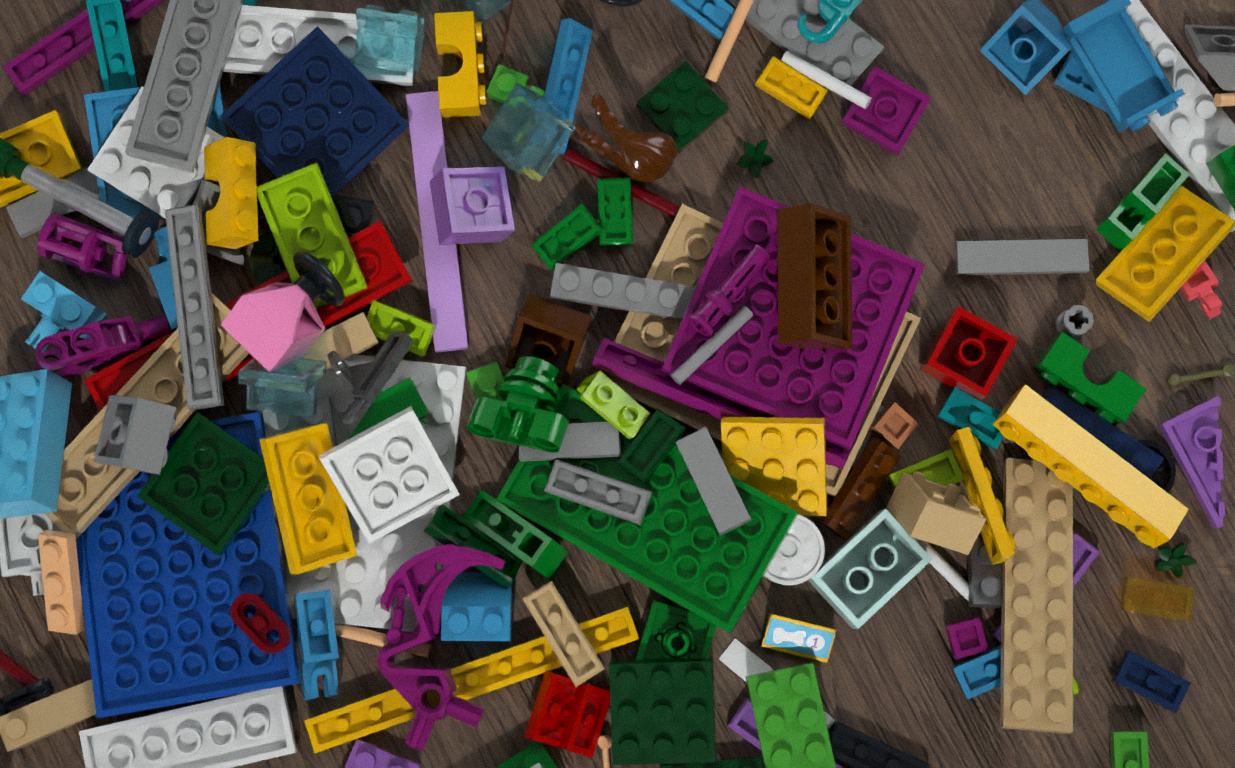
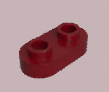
[231,593,292,654]

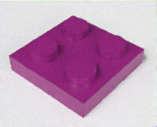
[841,66,931,156]

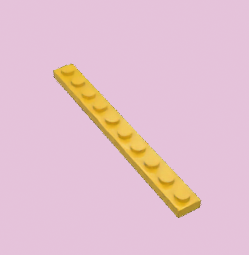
[304,607,639,753]

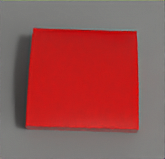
[524,670,610,758]

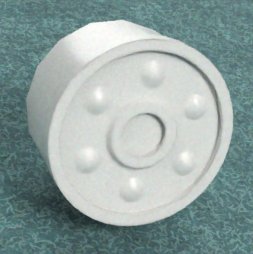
[764,515,825,585]

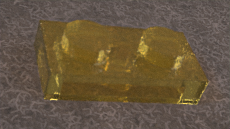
[1120,577,1195,622]

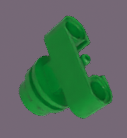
[467,356,569,453]

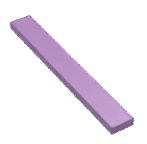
[406,91,469,353]

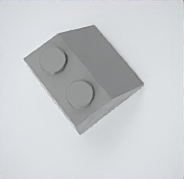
[93,395,176,475]

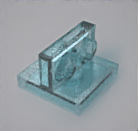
[238,358,327,418]

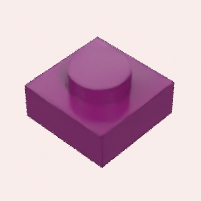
[945,617,989,659]

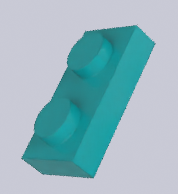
[936,387,1004,450]

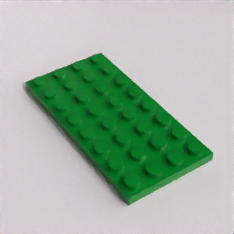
[496,384,799,634]

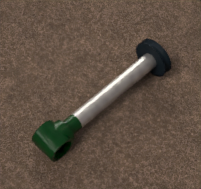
[0,138,159,258]

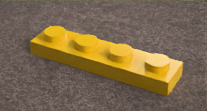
[949,427,1015,565]

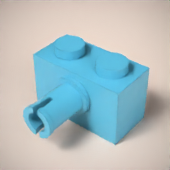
[21,271,107,352]

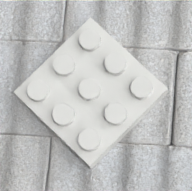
[87,86,224,219]
[319,406,460,543]

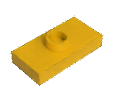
[755,56,828,120]

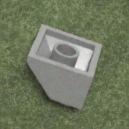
[1183,24,1235,93]

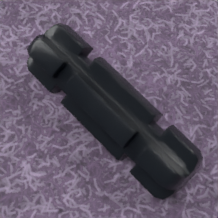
[0,677,54,717]

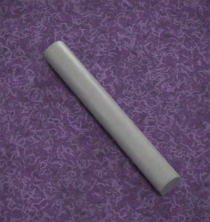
[671,306,753,385]

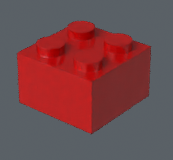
[919,306,1017,401]

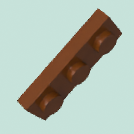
[820,437,900,541]

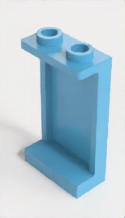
[1063,0,1185,133]

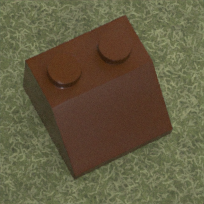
[505,294,592,387]

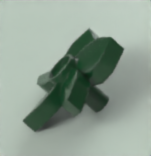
[737,139,774,178]
[1155,542,1197,578]

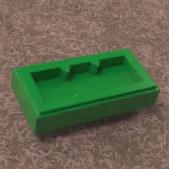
[597,178,633,245]
[531,203,604,271]

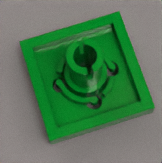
[636,600,716,660]

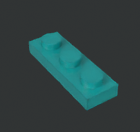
[86,0,138,92]

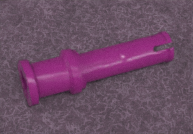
[686,244,771,337]

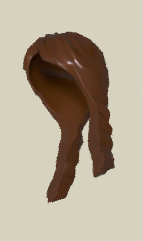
[573,92,677,182]

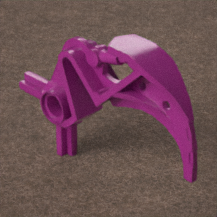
[377,544,506,750]

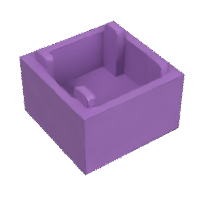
[429,167,515,245]

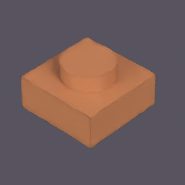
[870,402,919,449]

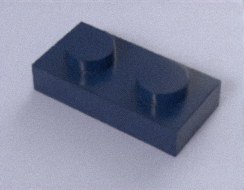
[1111,650,1191,713]

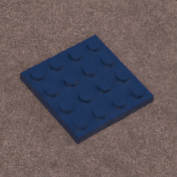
[220,26,410,195]

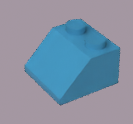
[441,572,513,641]

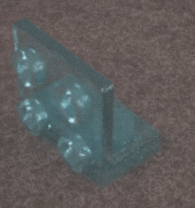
[353,5,425,74]

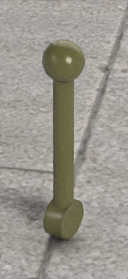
[1167,364,1235,386]

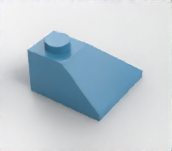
[979,0,1071,95]

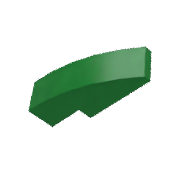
[1095,153,1190,251]

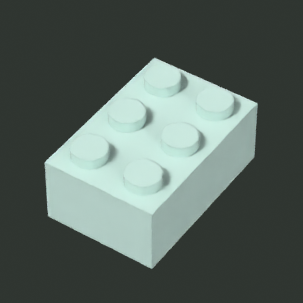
[808,509,932,629]

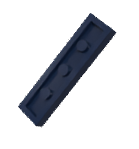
[1041,384,1164,479]

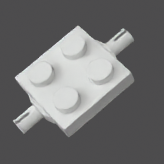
[0,513,62,596]

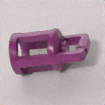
[37,212,128,280]

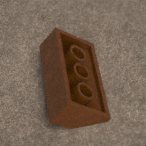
[776,203,852,350]

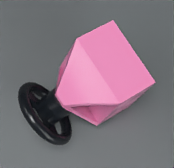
[220,251,345,373]

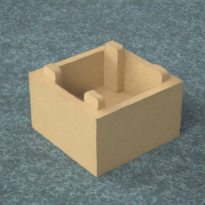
[886,471,986,555]

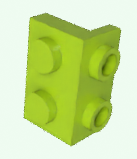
[576,371,650,439]

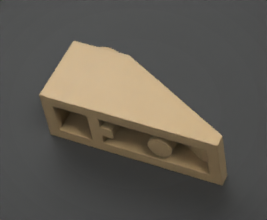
[0,679,96,752]

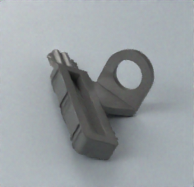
[327,332,413,424]

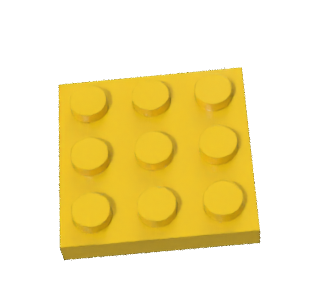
[721,417,828,516]

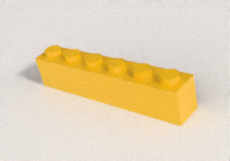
[992,384,1189,549]

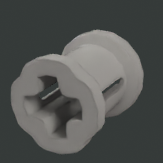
[1055,305,1094,339]

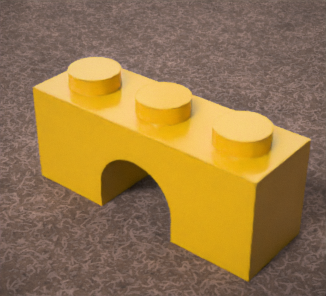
[434,11,486,118]
[204,137,258,249]

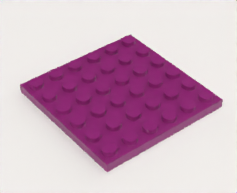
[661,186,925,450]

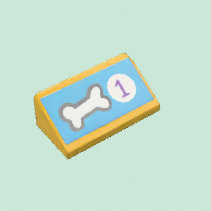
[761,614,837,663]

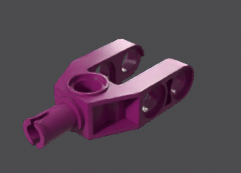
[35,314,171,379]

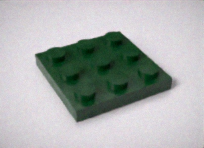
[137,412,270,556]
[609,658,715,765]

